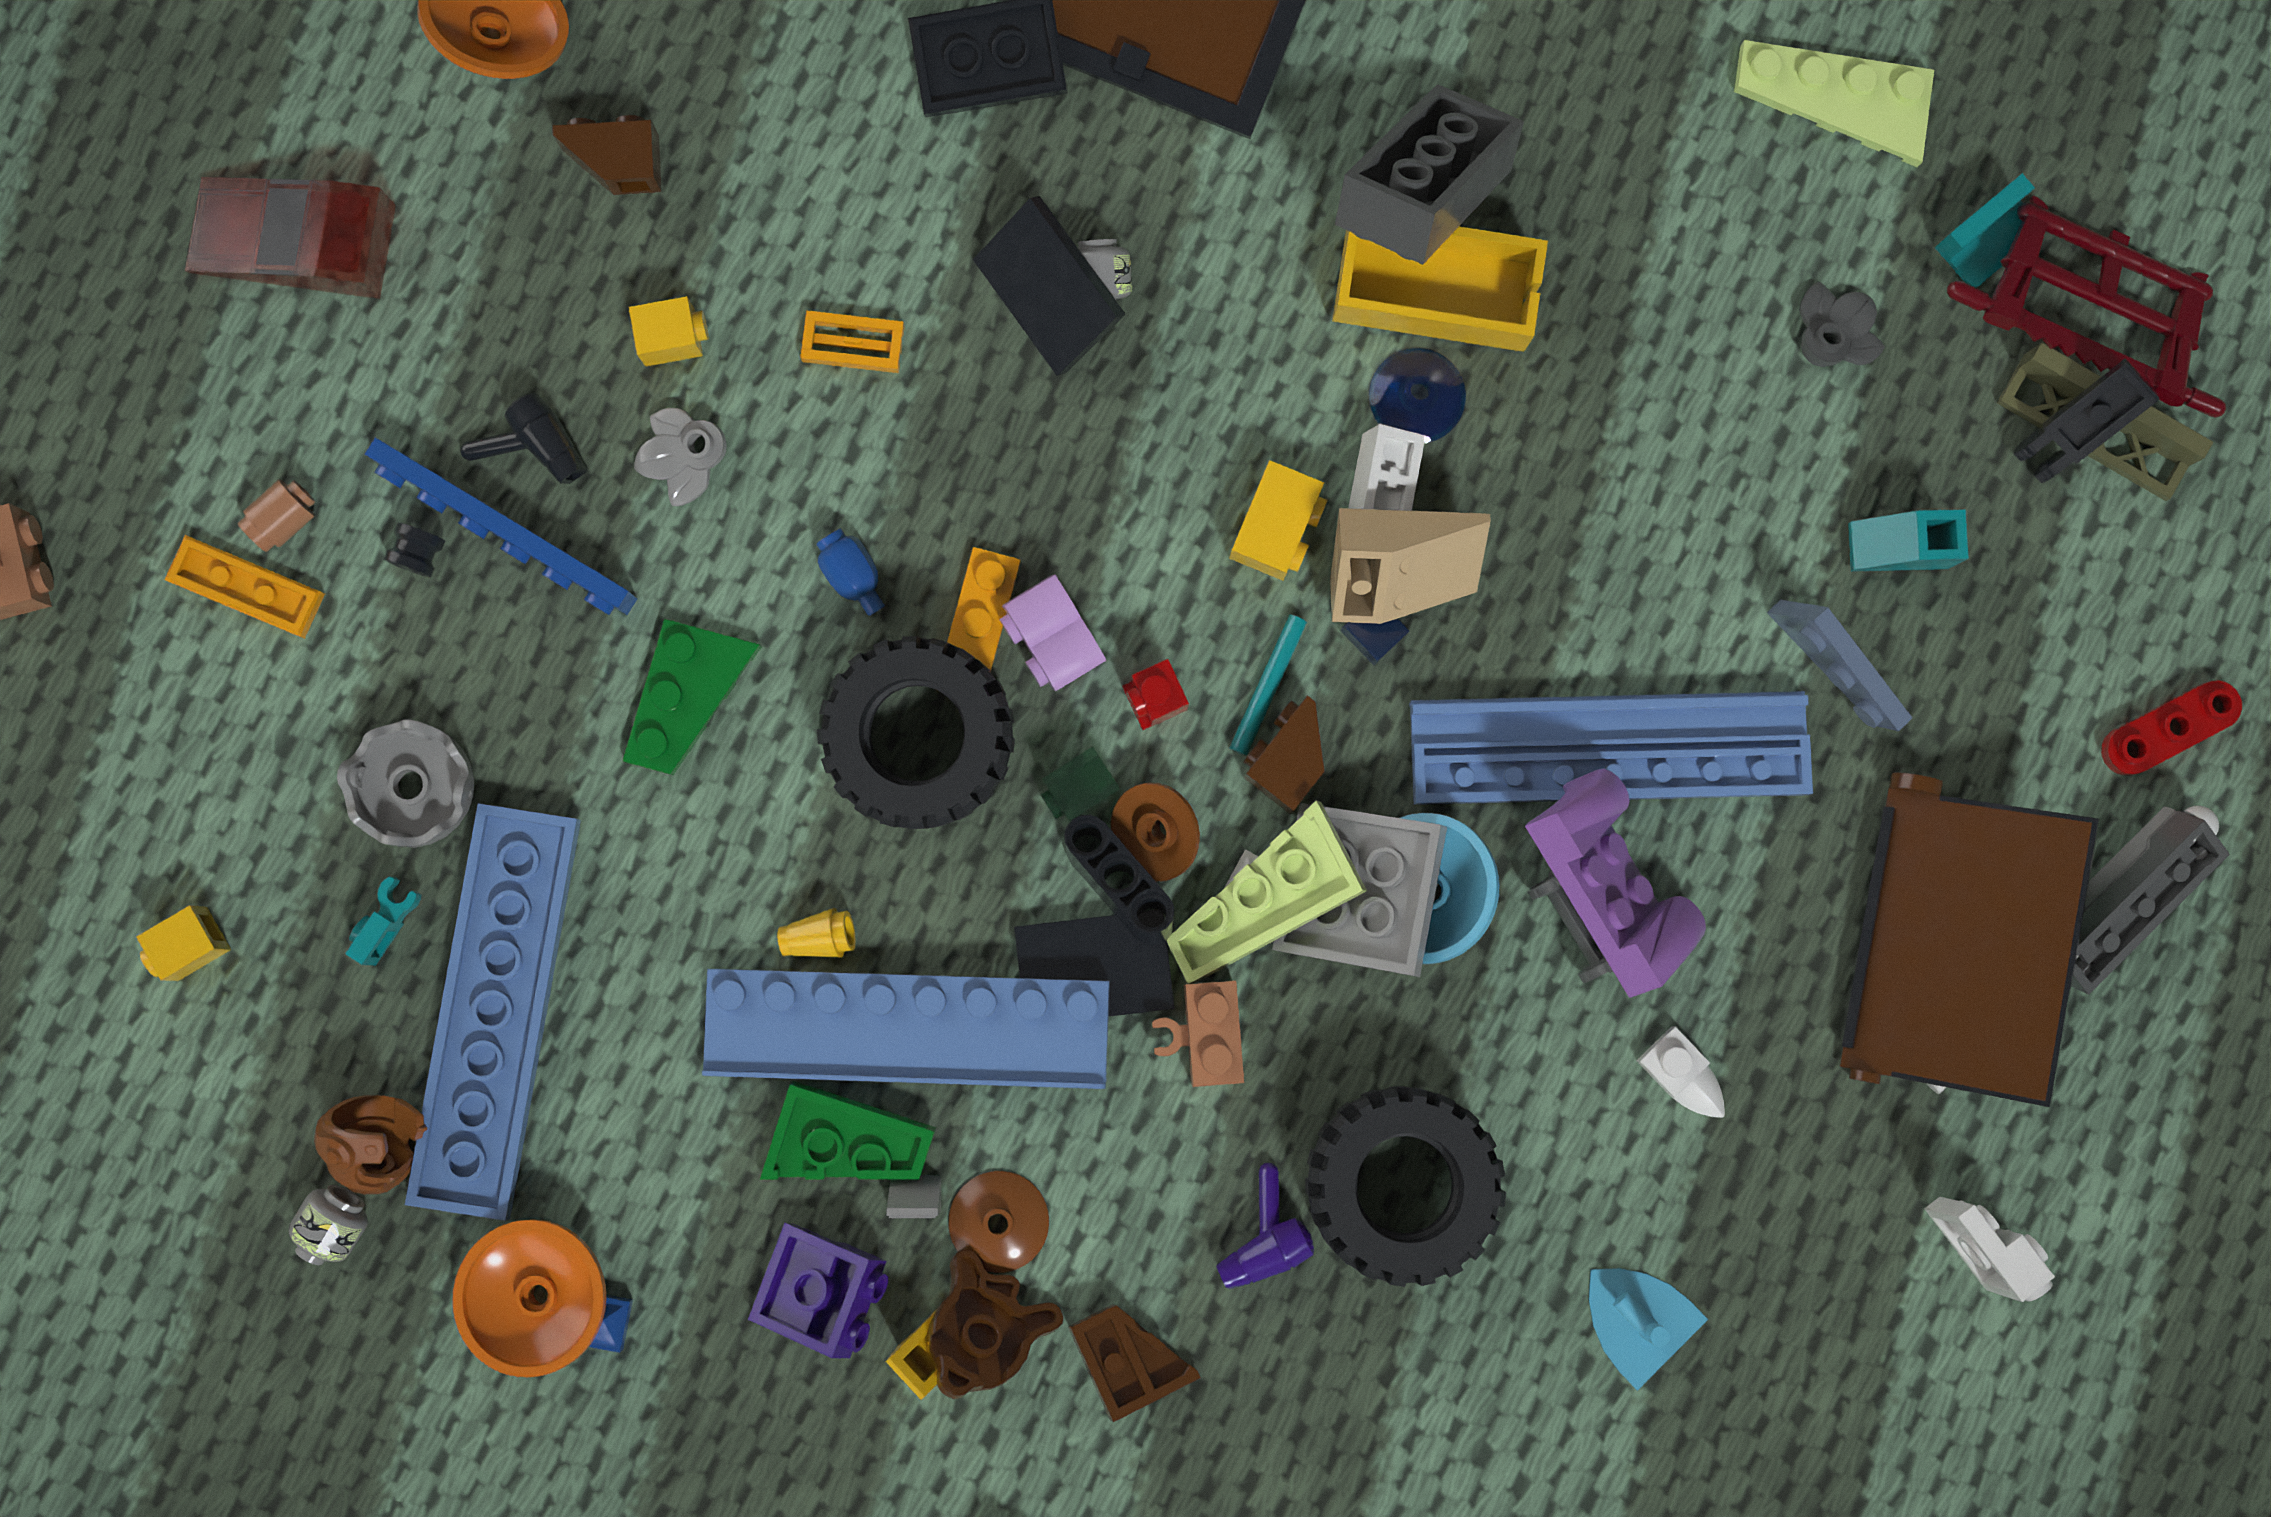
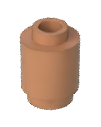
[237,479,315,552]

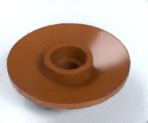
[1111,782,1200,881]
[949,1171,1049,1273]

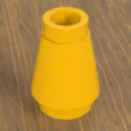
[777,908,856,957]

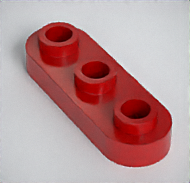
[2101,680,2242,776]

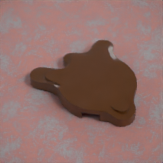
[928,1249,1063,1399]

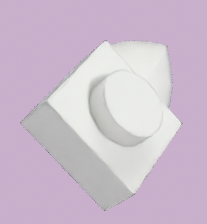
[1636,1026,1725,1118]

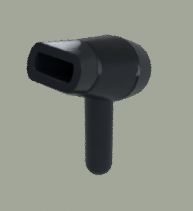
[460,393,588,484]

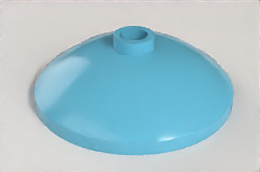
[1401,813,1499,964]

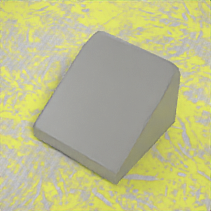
[887,1175,941,1218]

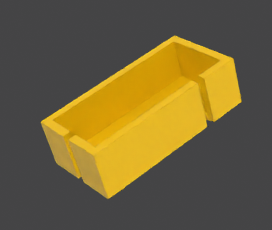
[1332,226,1548,352]

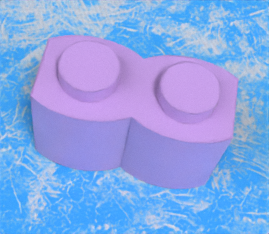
[999,575,1106,691]

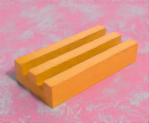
[800,310,905,373]

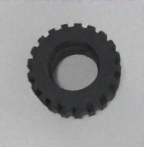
[817,636,1015,829]
[1305,1086,1506,1287]

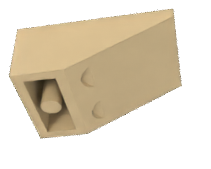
[1330,508,1491,624]

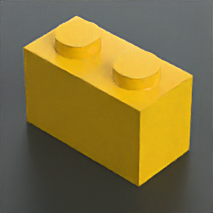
[1229,460,1328,581]

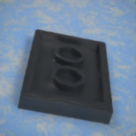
[908,0,1068,117]
[973,196,1126,376]
[1014,910,1175,1017]

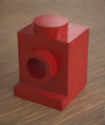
[1122,659,1189,731]

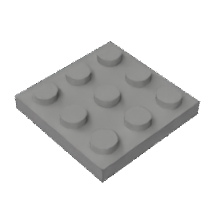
[1272,803,1447,977]

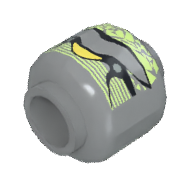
[1078,239,1132,300]
[288,1185,368,1265]

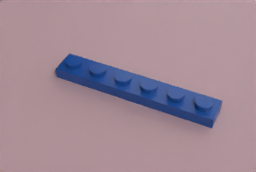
[365,437,637,616]

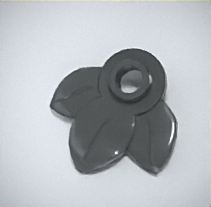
[1799,282,1885,367]

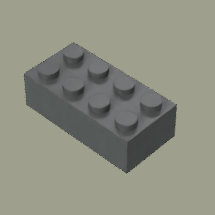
[1335,84,1524,265]

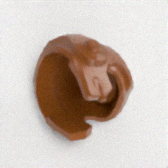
[314,1095,427,1195]

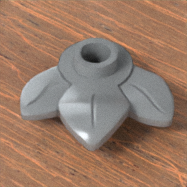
[634,408,727,506]

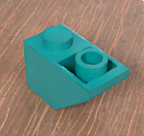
[1848,509,1969,572]

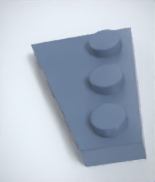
[1767,600,1912,731]

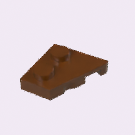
[1068,1304,1201,1422]

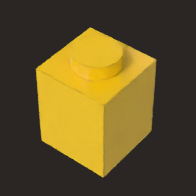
[629,296,709,367]
[136,905,231,981]

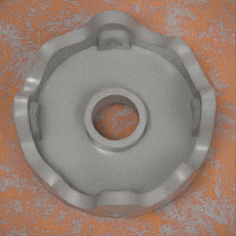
[337,720,474,848]

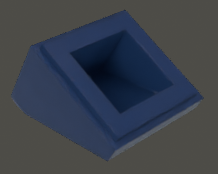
[1340,619,1409,665]

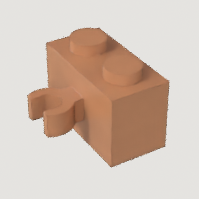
[0,503,54,620]
[1152,981,1244,1087]

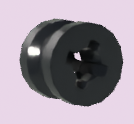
[383,522,445,578]

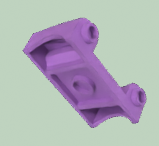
[1525,769,1706,998]

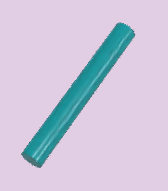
[1229,614,1307,756]

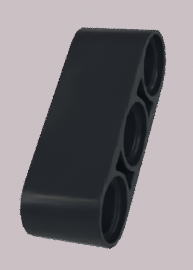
[1064,815,1175,946]

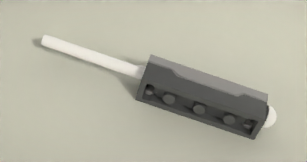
[1926,806,2230,1094]

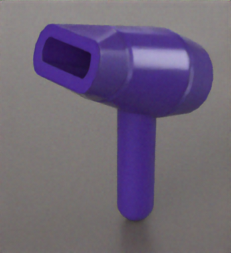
[1216,1162,1314,1289]

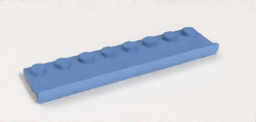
[1409,691,1813,805]
[702,969,1110,1089]

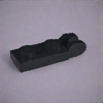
[2013,359,2160,483]

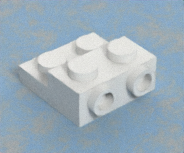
[1924,1197,2055,1302]

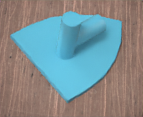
[1589,1268,1708,1391]

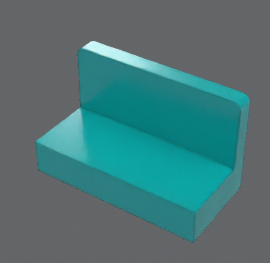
[1934,173,2035,288]

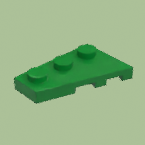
[623,619,762,776]
[760,1081,937,1180]

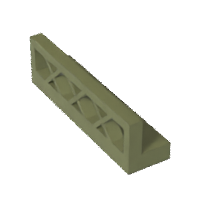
[1997,342,2213,501]

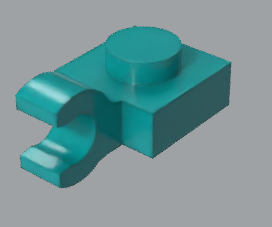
[345,876,422,966]

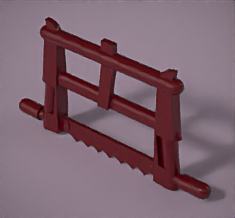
[1947,195,2226,418]

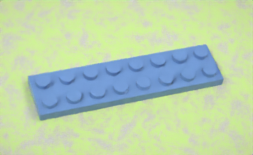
[405,803,581,1221]

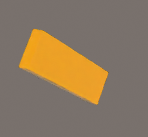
[164,535,325,639]

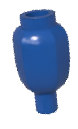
[816,528,885,616]

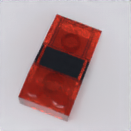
[185,177,396,299]

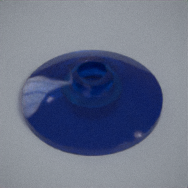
[1369,348,1466,444]

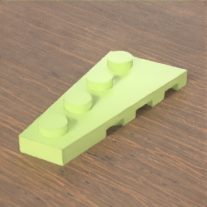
[1734,40,1934,167]
[1166,800,1367,984]

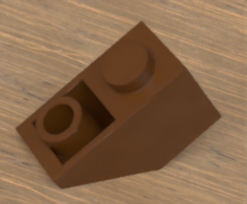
[552,115,662,195]
[1243,695,1324,814]

